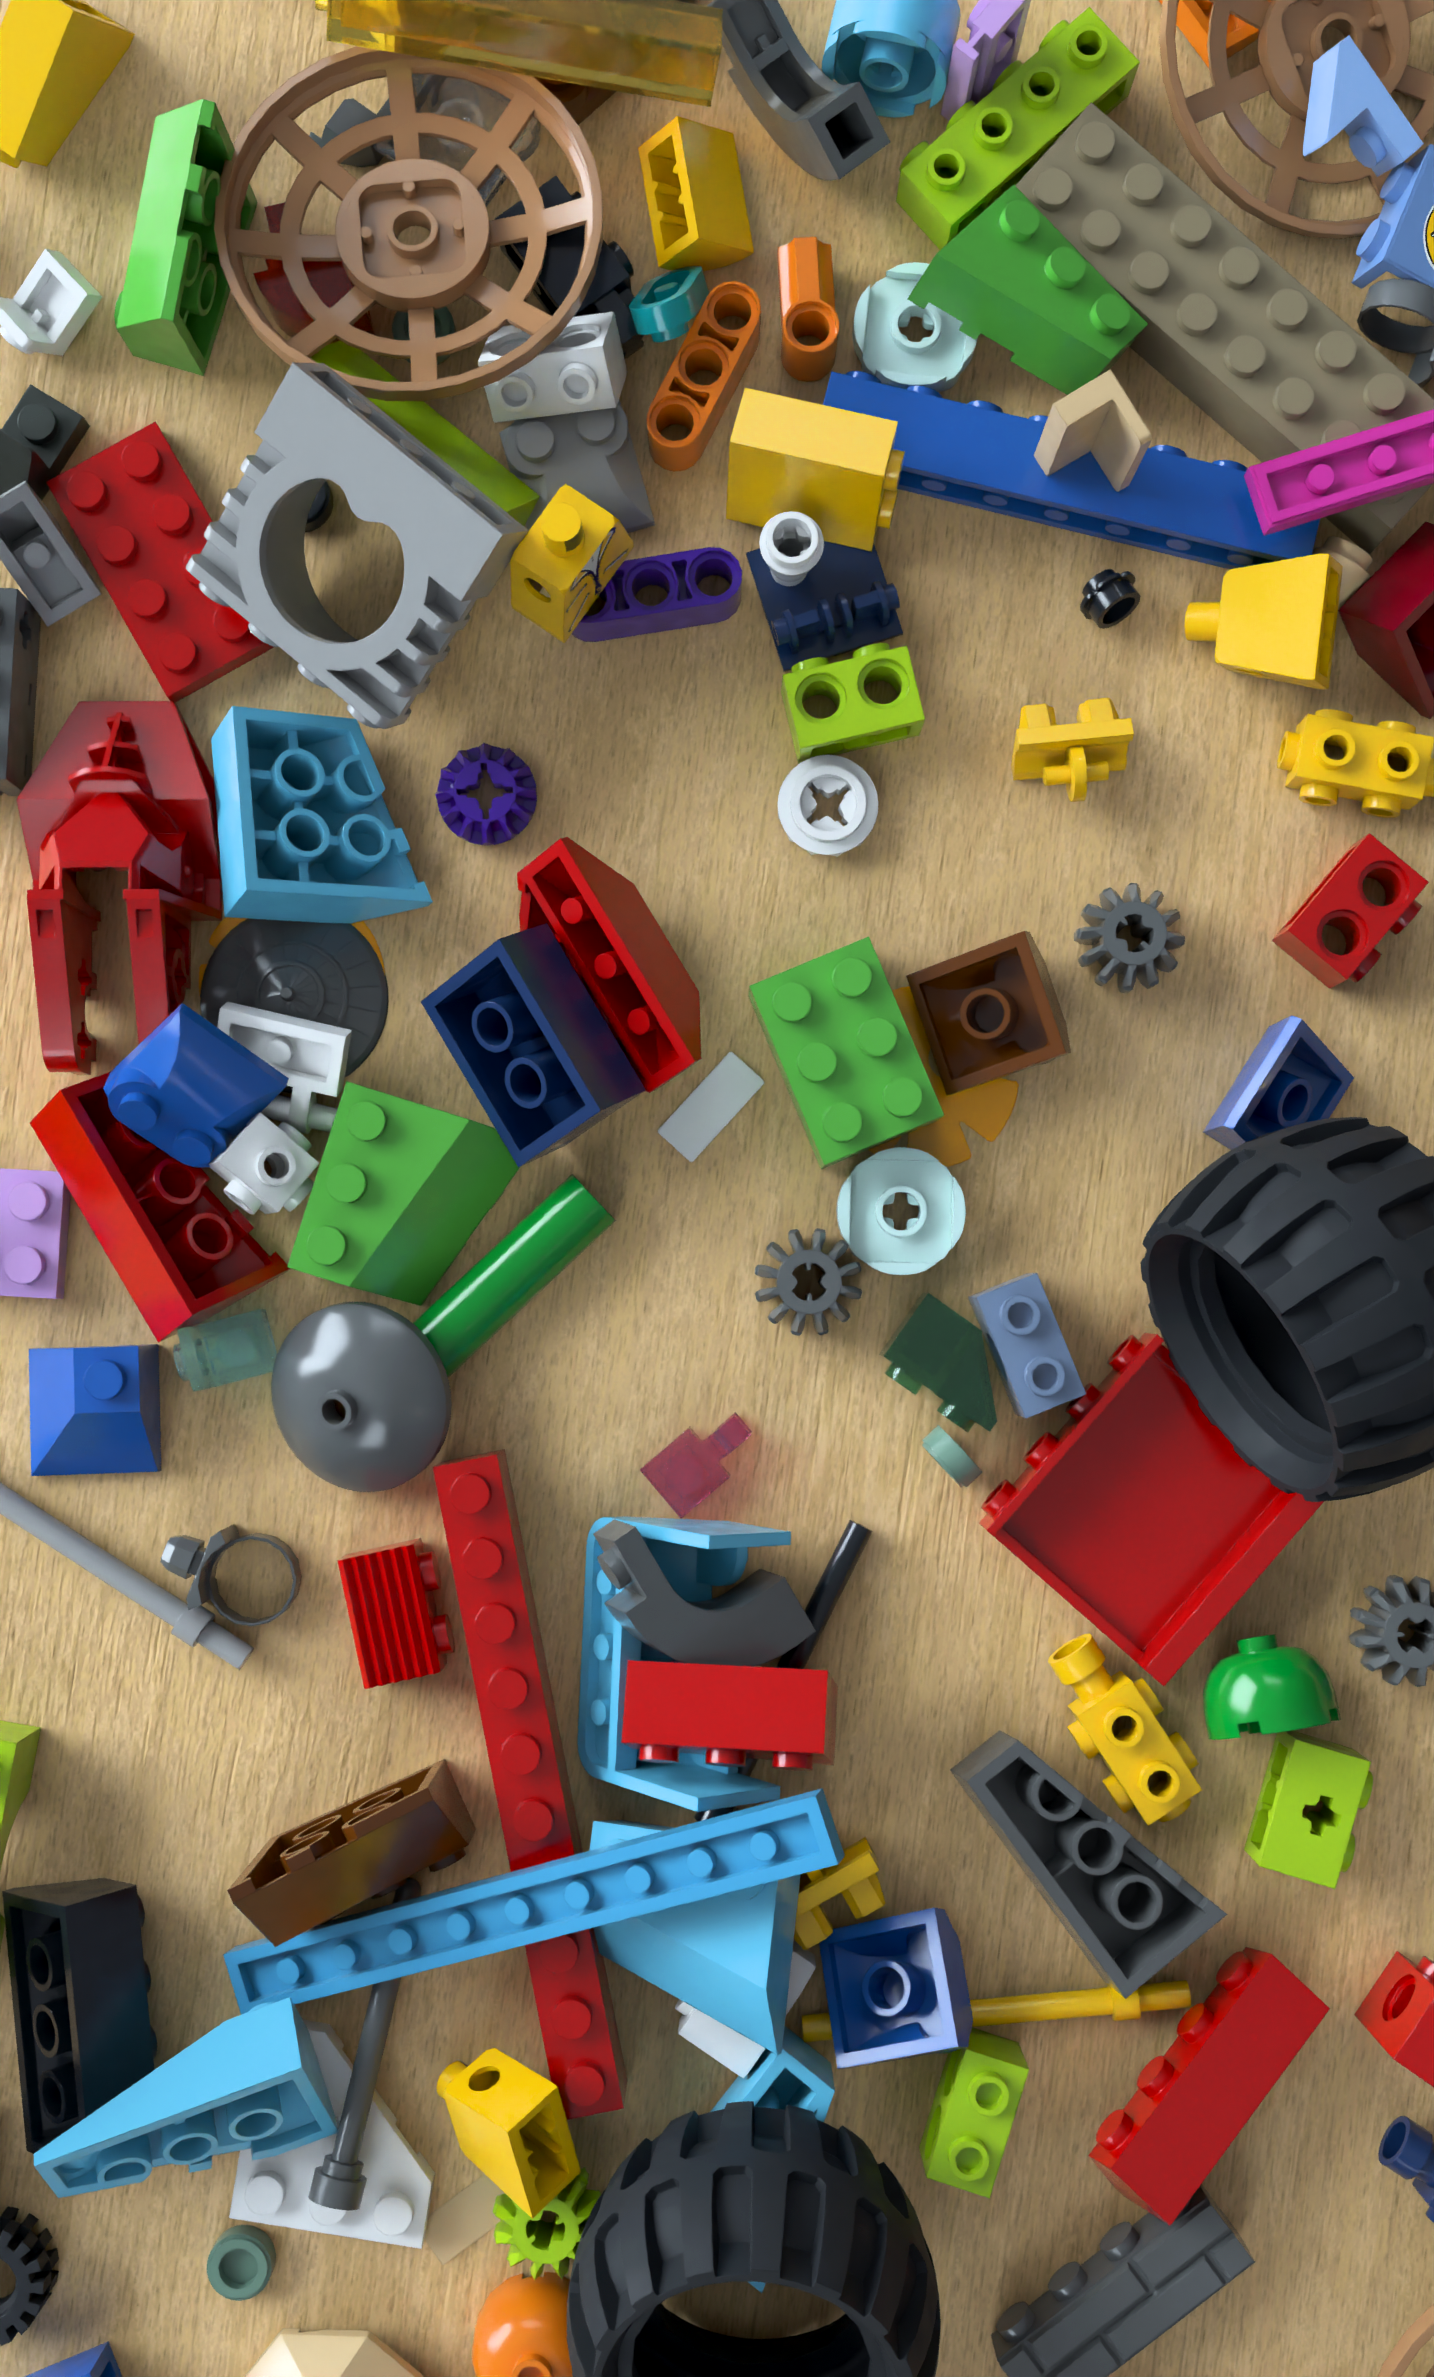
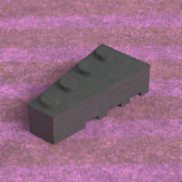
[950,1730,1227,1999]

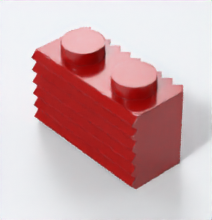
[337,1538,455,1689]

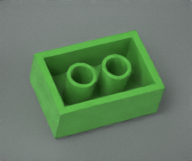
[748,937,944,1169]

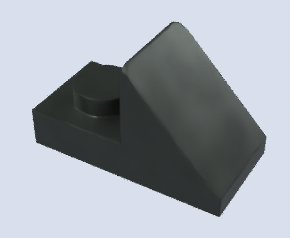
[0,384,90,501]

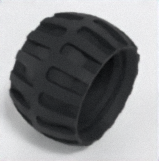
[1140,1117,1434,1502]
[567,2101,941,2377]

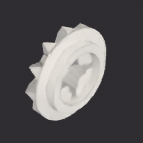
[778,755,878,857]

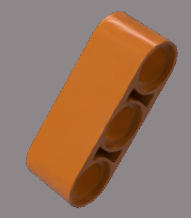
[646,281,761,472]

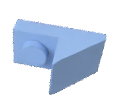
[1303,35,1424,177]

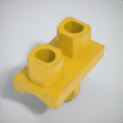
[1011,698,1134,802]
[794,1837,886,1950]

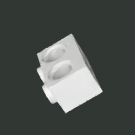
[478,312,627,423]

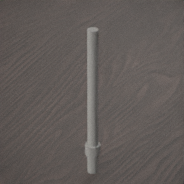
[0,1482,254,1670]

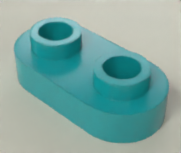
[629,266,709,342]

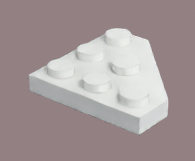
[229,2020,435,2249]

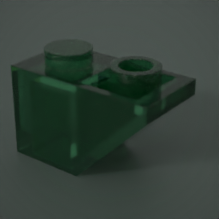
[879,1293,997,1433]

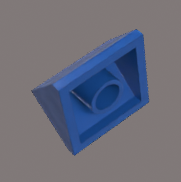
[1203,1016,1354,1150]

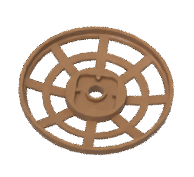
[1159,0,1434,239]
[214,39,603,401]

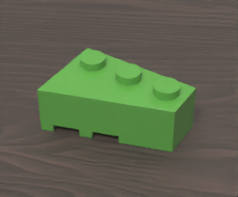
[907,184,1148,395]

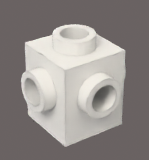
[209,1112,319,1215]

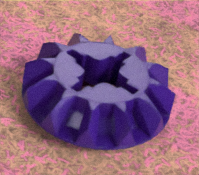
[435,743,537,845]

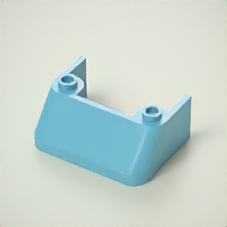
[577,1516,791,1812]

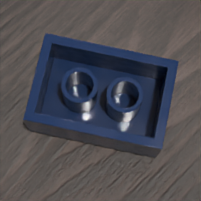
[421,923,646,1168]

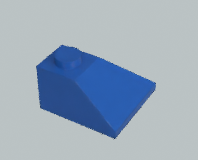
[29,1344,161,1476]

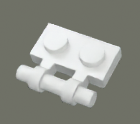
[217,1002,352,1134]

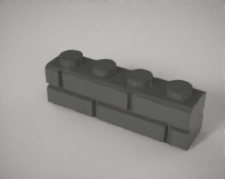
[991,2184,1255,2377]

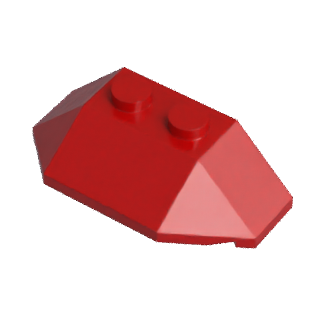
[517,837,702,1093]

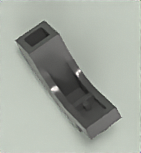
[703,0,890,181]
[593,1519,816,1666]

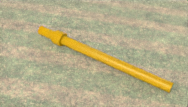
[801,1980,1191,2042]

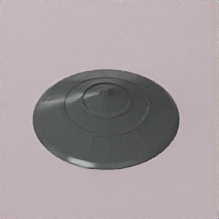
[200,919,389,1093]

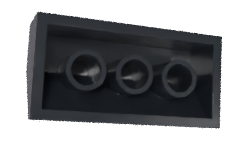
[2,1878,158,2154]

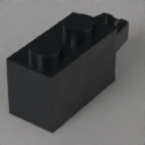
[494,176,644,359]

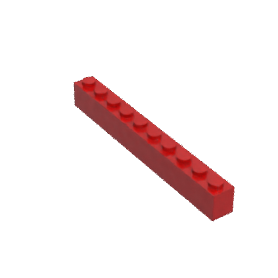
[433,1449,627,2120]

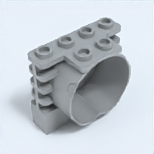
[186,362,529,729]

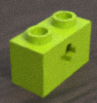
[1244,1730,1373,1889]

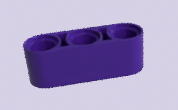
[572,547,742,642]

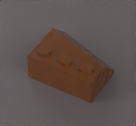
[227,1759,476,1947]

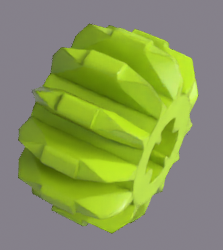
[493,2167,601,2280]

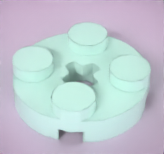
[852,262,978,391]
[836,1147,966,1275]

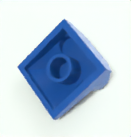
[103,1003,289,1168]
[819,1907,973,2069]

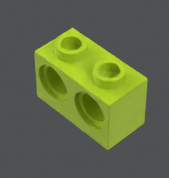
[781,643,925,764]
[919,2027,1029,2199]

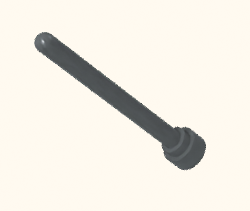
[308,1878,421,2210]

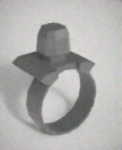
[1357,278,1434,388]
[160,1524,302,1626]

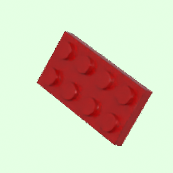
[46,421,274,703]

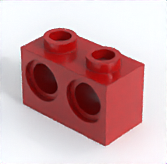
[1272,833,1429,989]

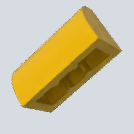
[638,116,754,271]

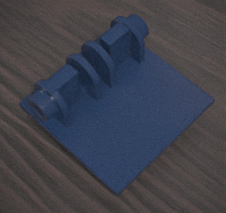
[746,541,903,672]

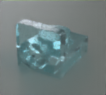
[173,1309,277,1392]

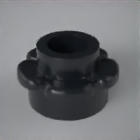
[1080,569,1140,629]

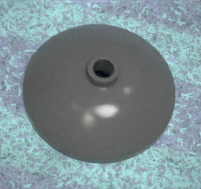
[271,1302,452,1492]

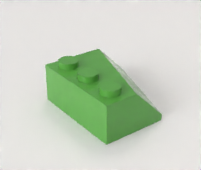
[114,99,258,376]
[287,1081,520,1306]

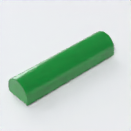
[413,1174,616,1378]

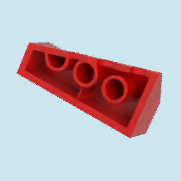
[30,1072,291,1343]
[1088,1947,1330,2226]

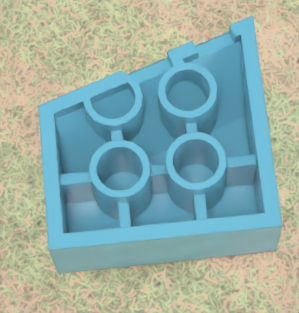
[211,706,433,924]
[589,1820,801,2055]

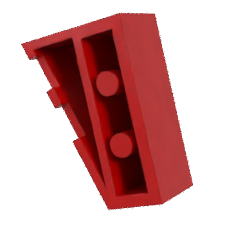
[621,1660,838,1771]

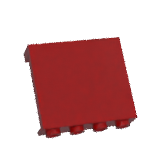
[979,1333,1324,1686]

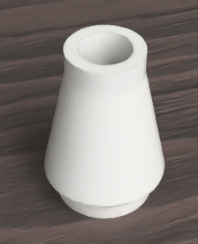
[759,511,824,586]

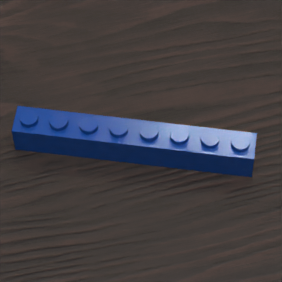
[823,371,1320,569]

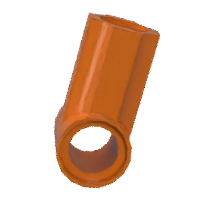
[777,237,840,382]

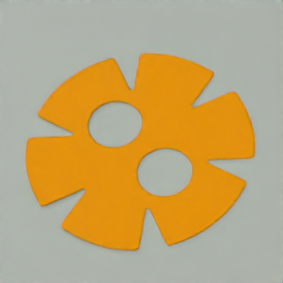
[869,986,1019,1167]

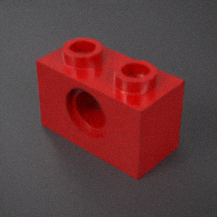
[1354,1951,1434,2087]

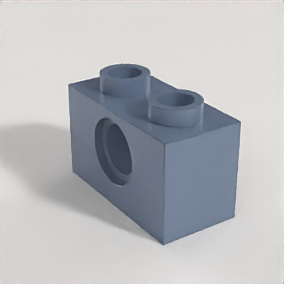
[968,1273,1086,1418]

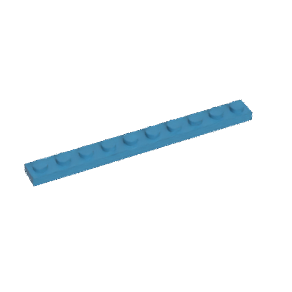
[223,1788,845,2015]

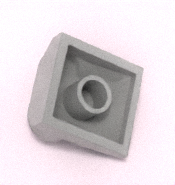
[499,399,655,533]

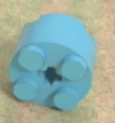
[822,0,961,118]

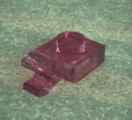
[640,1412,752,1519]

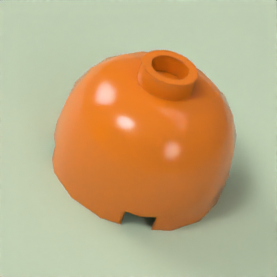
[472,2271,573,2377]

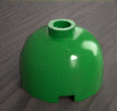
[1203,1634,1341,1740]

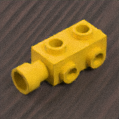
[1277,709,1434,818]
[1048,1634,1202,1826]

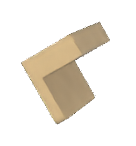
[1034,369,1152,492]

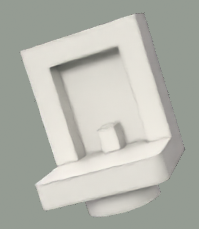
[0,249,102,356]

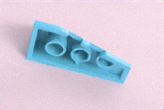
[33,1997,338,2198]

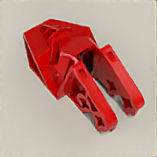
[16,701,223,1075]

